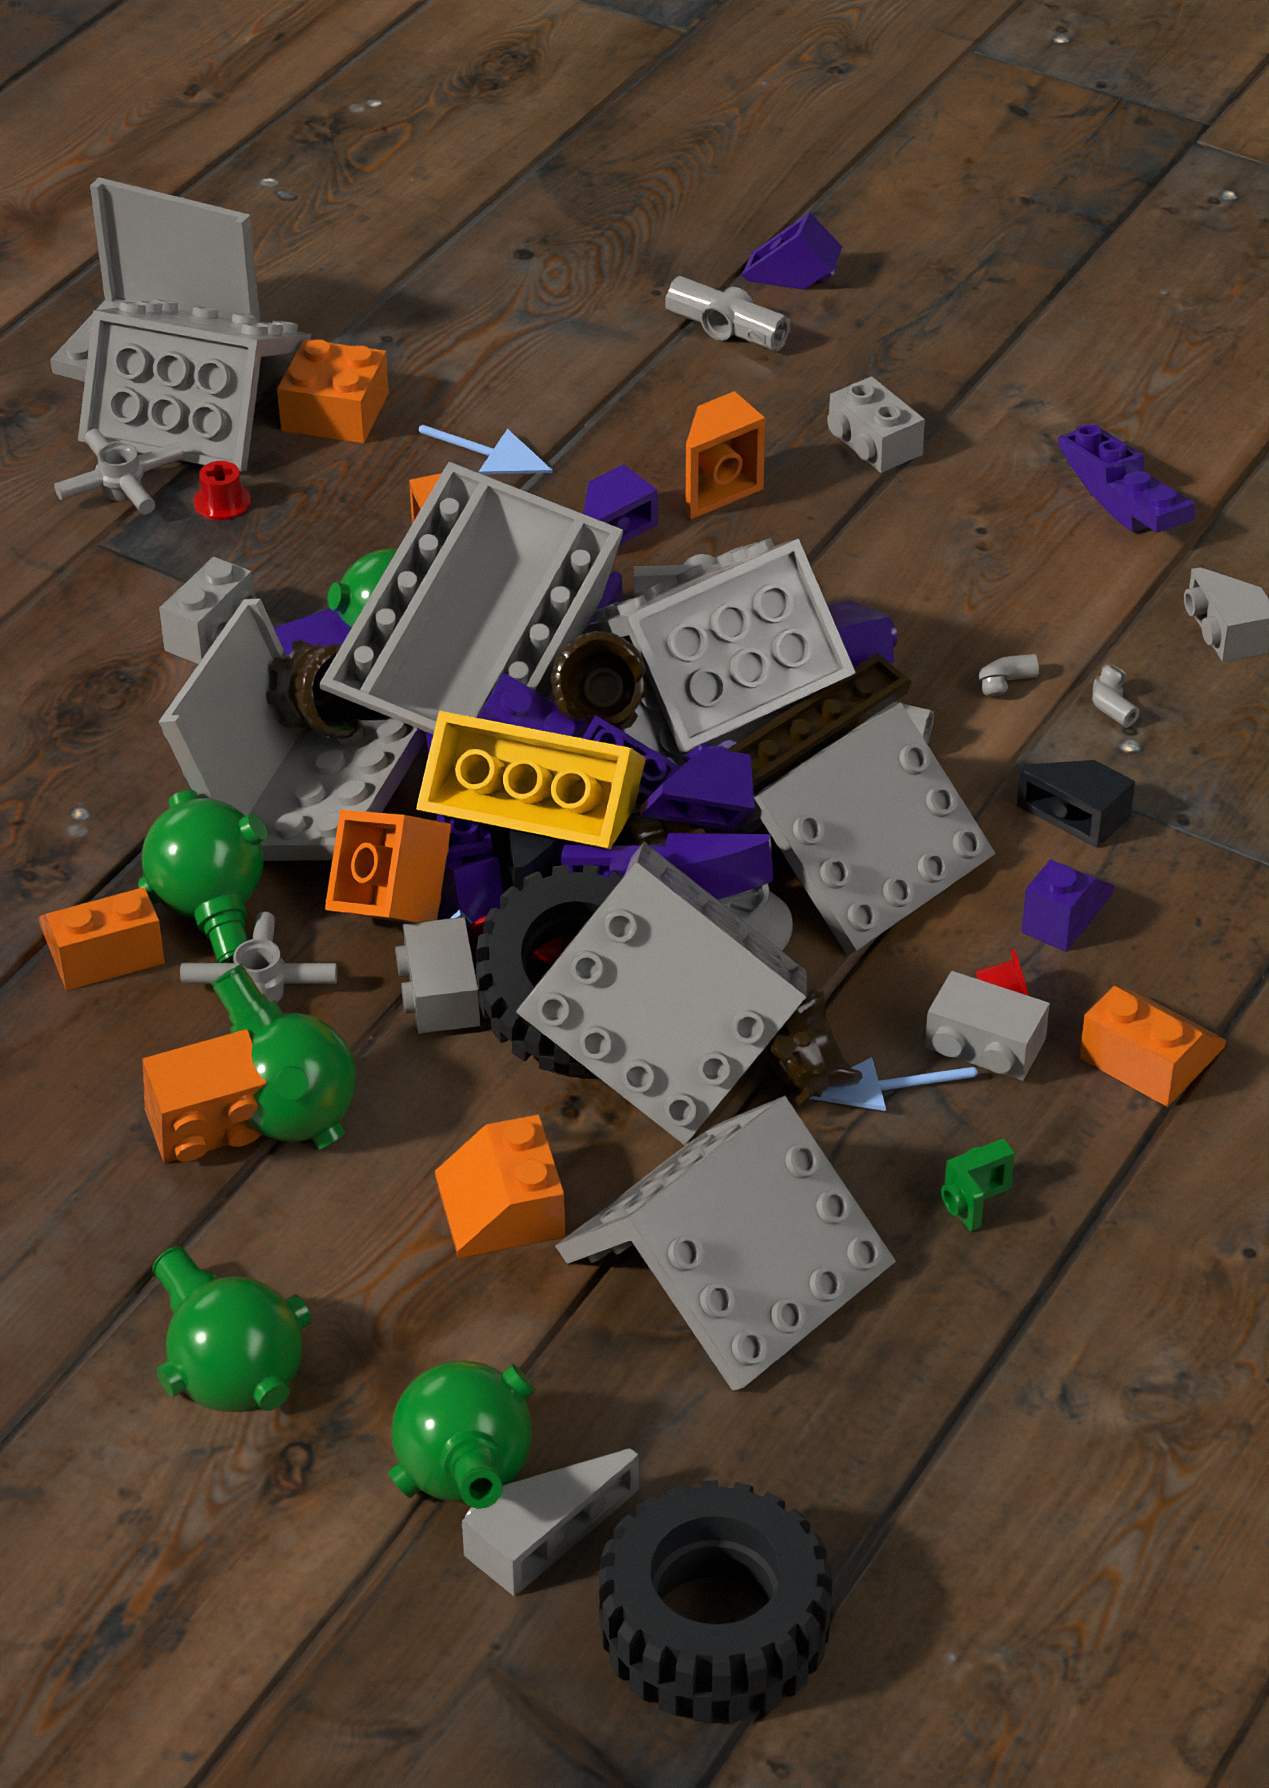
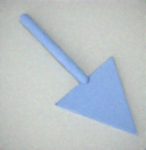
[419,425,552,475]
[809,1057,978,1111]

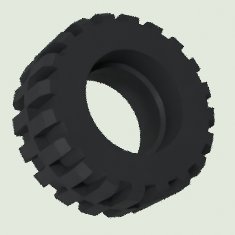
[476,864,624,1075]
[599,1480,833,1722]

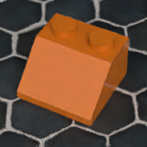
[686,391,765,520]
[38,887,165,991]
[1079,986,1226,1107]
[435,1114,565,1258]

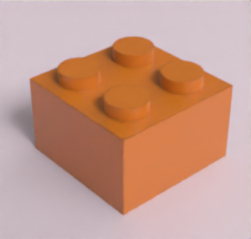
[277,339,389,444]
[325,809,451,923]
[142,1029,267,1164]

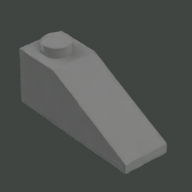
[462,1448,639,1597]

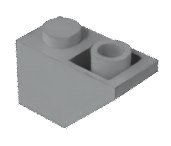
[1184,567,1269,662]

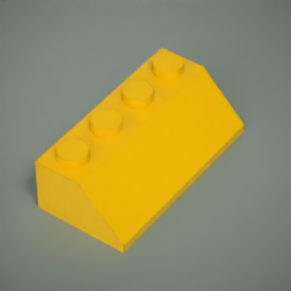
[416,711,646,849]

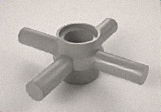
[54,429,184,514]
[180,912,337,1002]

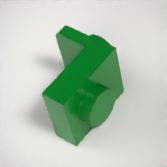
[941,1138,1015,1232]

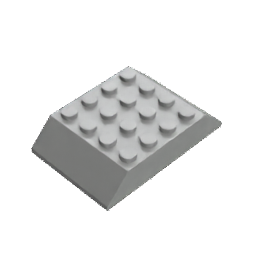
[320,462,623,734]

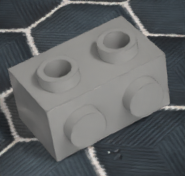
[827,376,925,473]
[159,557,256,664]
[395,917,480,1034]
[925,971,1050,1081]

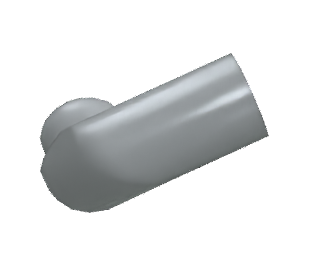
[978,654,1039,697]
[1092,664,1140,728]

